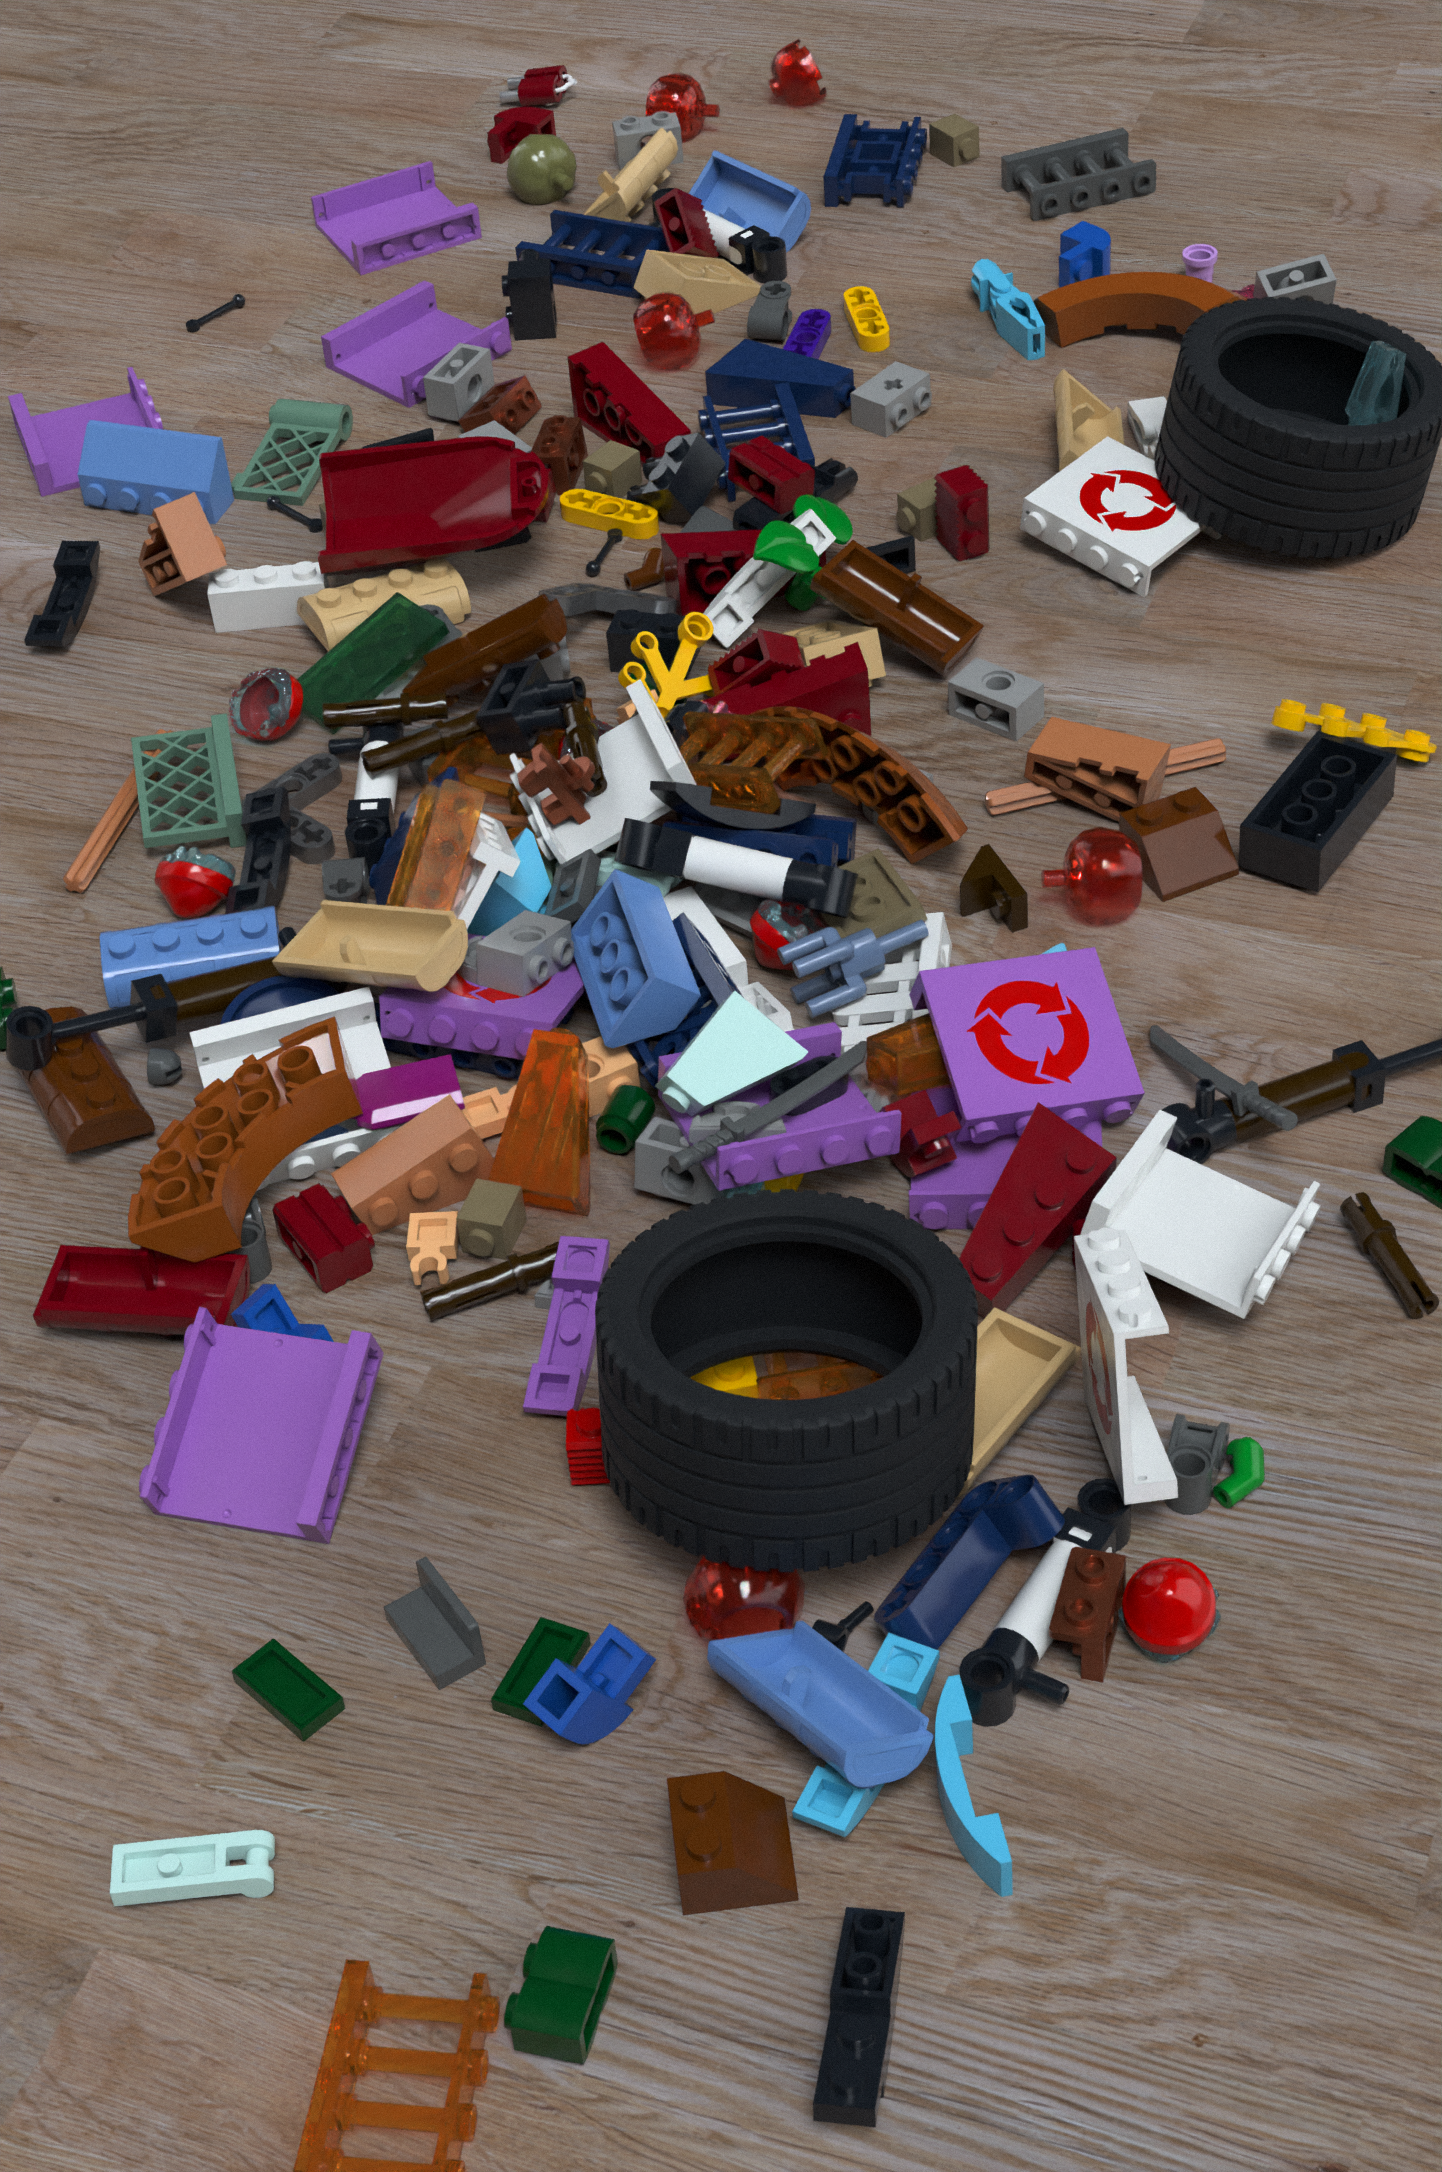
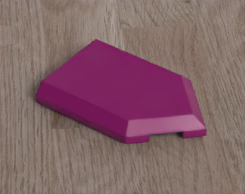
[351,1054,465,1130]

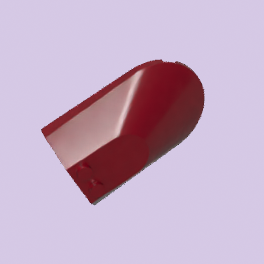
[318,436,549,576]

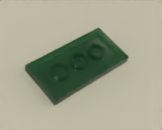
[297,592,450,735]

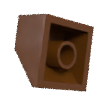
[1119,787,1239,902]
[667,1771,799,1916]

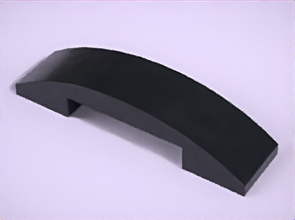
[24,541,100,646]
[650,781,816,829]
[225,786,291,914]

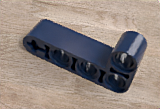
[874,1474,1065,1650]

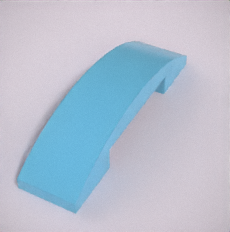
[792,1633,940,1837]
[935,1674,1013,1897]

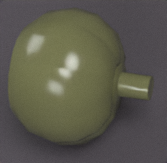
[506,134,577,205]

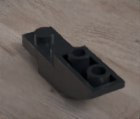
[813,1907,905,2127]

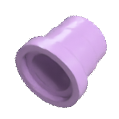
[1182,244,1218,283]

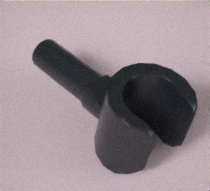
[812,1601,874,1652]

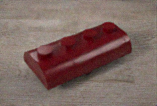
[33,1245,250,1336]

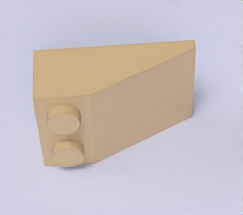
[634,249,761,322]
[781,620,886,687]

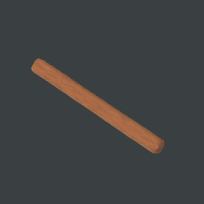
[63,729,173,893]
[985,738,1226,816]

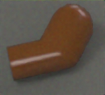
[624,548,665,591]

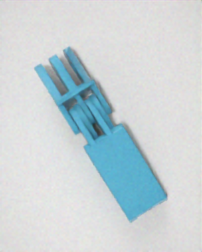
[971,259,1045,360]

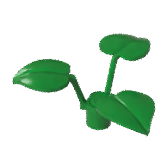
[753,494,853,611]

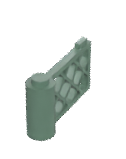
[231,398,353,506]

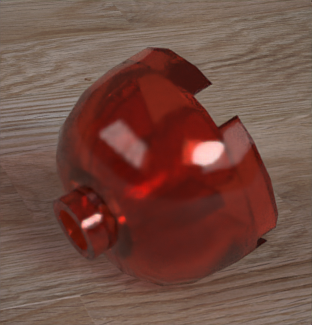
[768,39,827,106]

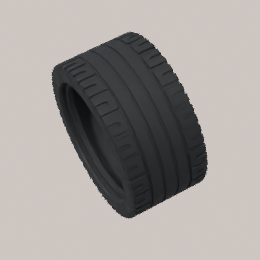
[1154,297,1442,558]
[595,1189,978,1572]

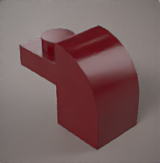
[487,107,556,164]
[879,1090,962,1177]

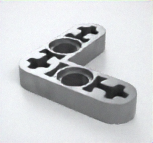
[538,583,677,616]
[241,753,342,865]

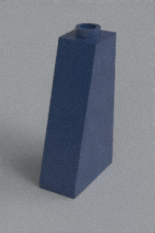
[705,339,856,418]

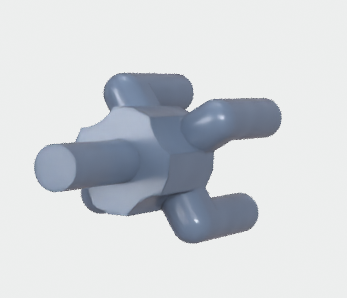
[777,919,929,1018]

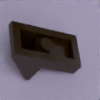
[960,844,1028,933]

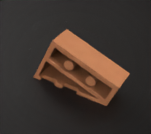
[138,492,227,596]
[1024,717,1171,822]
[331,1094,510,1235]

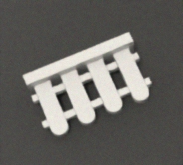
[831,912,952,1067]

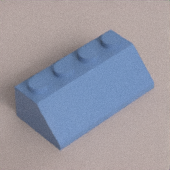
[77,420,234,524]
[571,869,701,1048]

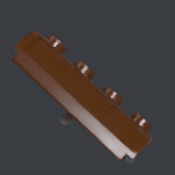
[810,540,984,677]
[402,594,567,707]
[17,1006,155,1154]

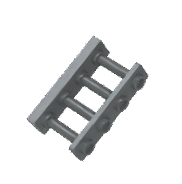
[1001,128,1156,221]

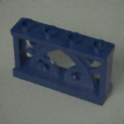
[627,912,744,1090]

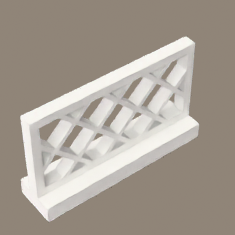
[430,803,521,929]

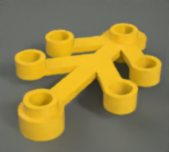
[618,612,715,718]
[1271,699,1437,762]

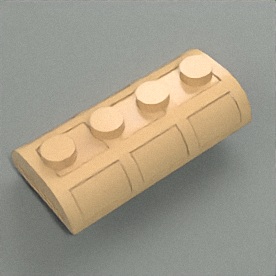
[583,128,678,222]
[1053,369,1124,471]
[297,558,471,657]
[272,900,468,992]
[958,1307,1081,1496]

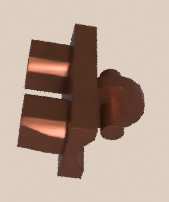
[517,743,595,826]

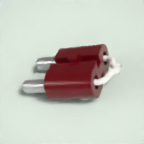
[500,65,577,107]

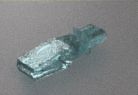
[1345,340,1406,426]

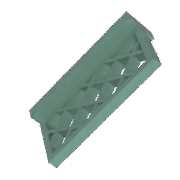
[131,713,247,848]

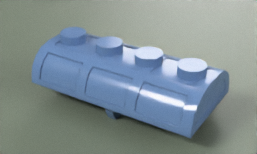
[689,150,811,252]
[100,906,282,1008]
[707,1621,934,1789]

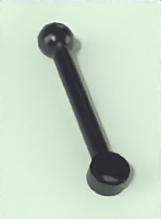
[186,294,245,332]
[267,496,323,533]
[586,529,623,576]

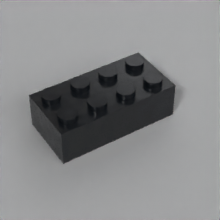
[1238,731,1397,892]

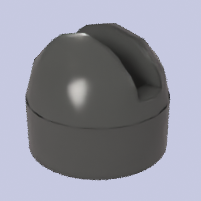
[147,1048,182,1085]

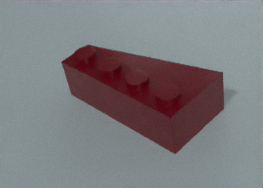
[567,342,692,467]
[661,529,826,616]
[700,642,872,761]
[959,1102,1117,1319]

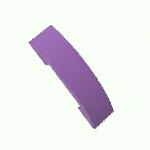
[523,1236,610,1416]

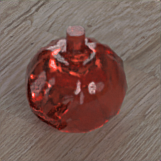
[646,72,720,143]
[633,291,715,370]
[1041,827,1142,925]
[683,1556,805,1644]

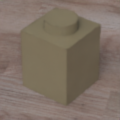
[929,114,980,167]
[583,440,642,498]
[896,477,938,542]
[456,1179,527,1260]

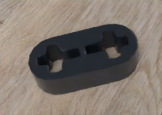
[769,1056,849,1116]

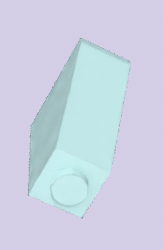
[655,991,808,1116]

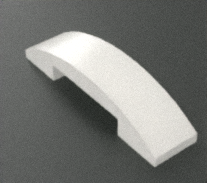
[703,509,836,649]

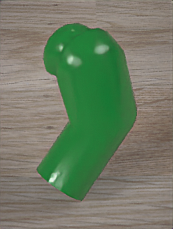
[1213,1437,1265,1508]

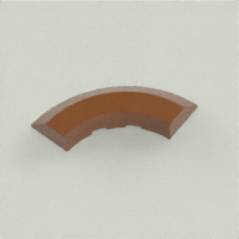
[1033,272,1249,348]
[739,706,968,865]
[128,1016,363,1263]

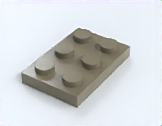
[815,848,928,939]

